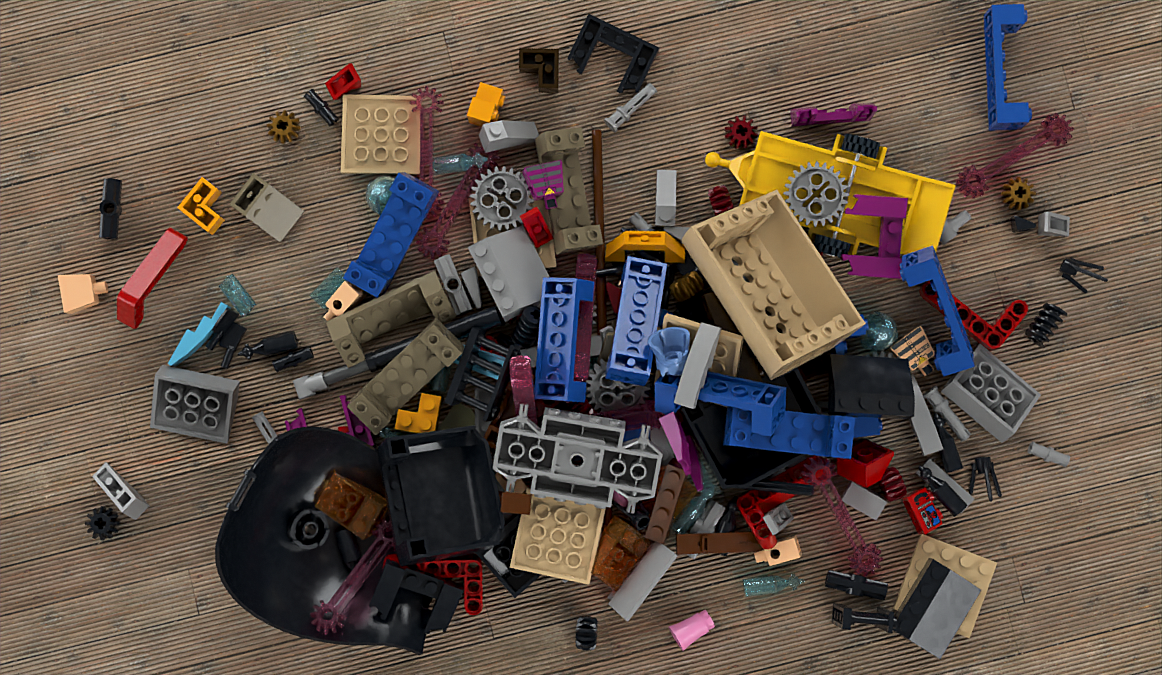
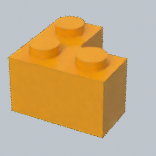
[467,82,506,127]
[177,177,225,235]
[395,393,443,433]

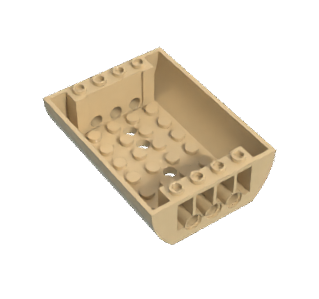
[682,190,866,380]

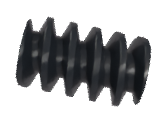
[1025,303,1068,348]
[511,305,540,349]

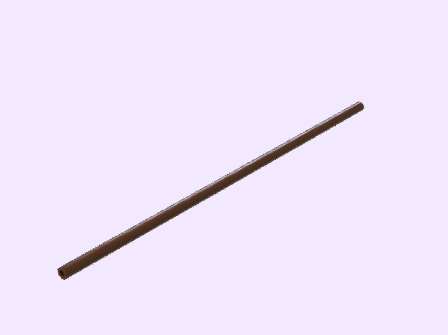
[592,130,612,525]

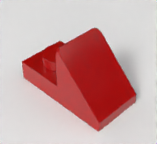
[325,63,361,100]
[520,207,554,248]

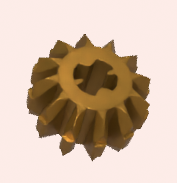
[267,110,301,144]
[1001,177,1036,211]
[669,271,705,302]

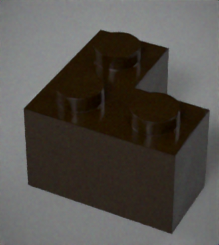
[519,48,559,93]

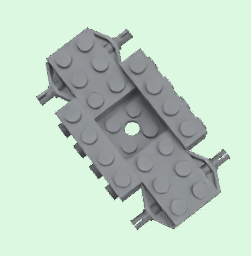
[492,403,663,513]

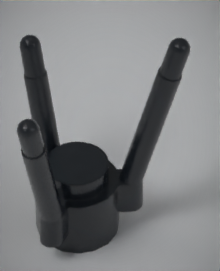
[1059,257,1108,294]
[969,457,1002,502]
[612,500,650,531]

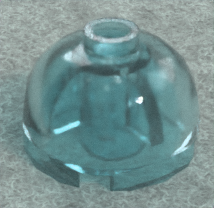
[366,176,395,215]
[861,311,898,352]

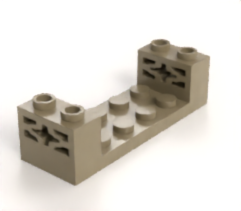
[535,127,603,255]
[326,270,457,368]
[347,318,465,435]

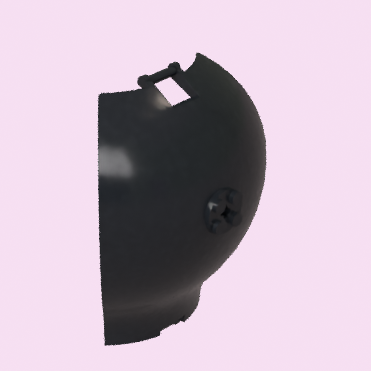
[215,427,458,655]

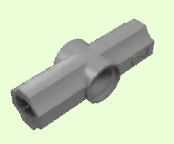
[434,254,473,316]
[686,499,726,560]

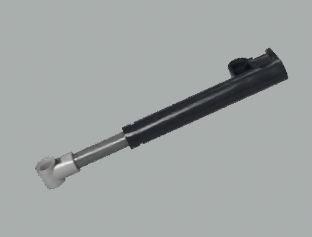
[293,306,505,400]

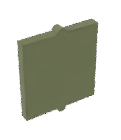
[437,403,475,430]

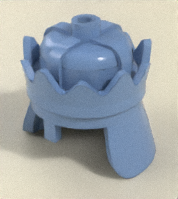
[648,327,690,377]

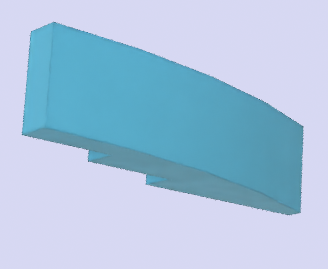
[168,302,232,367]

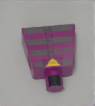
[522,160,564,210]

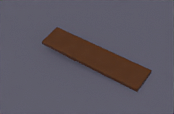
[676,532,763,555]

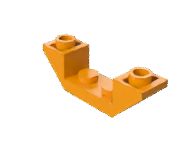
[605,231,685,263]

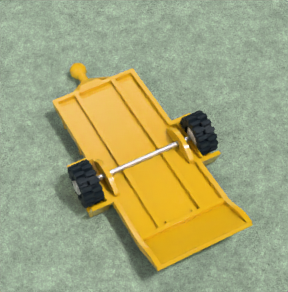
[705,131,956,258]

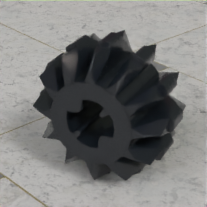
[85,506,121,540]
[575,616,598,651]

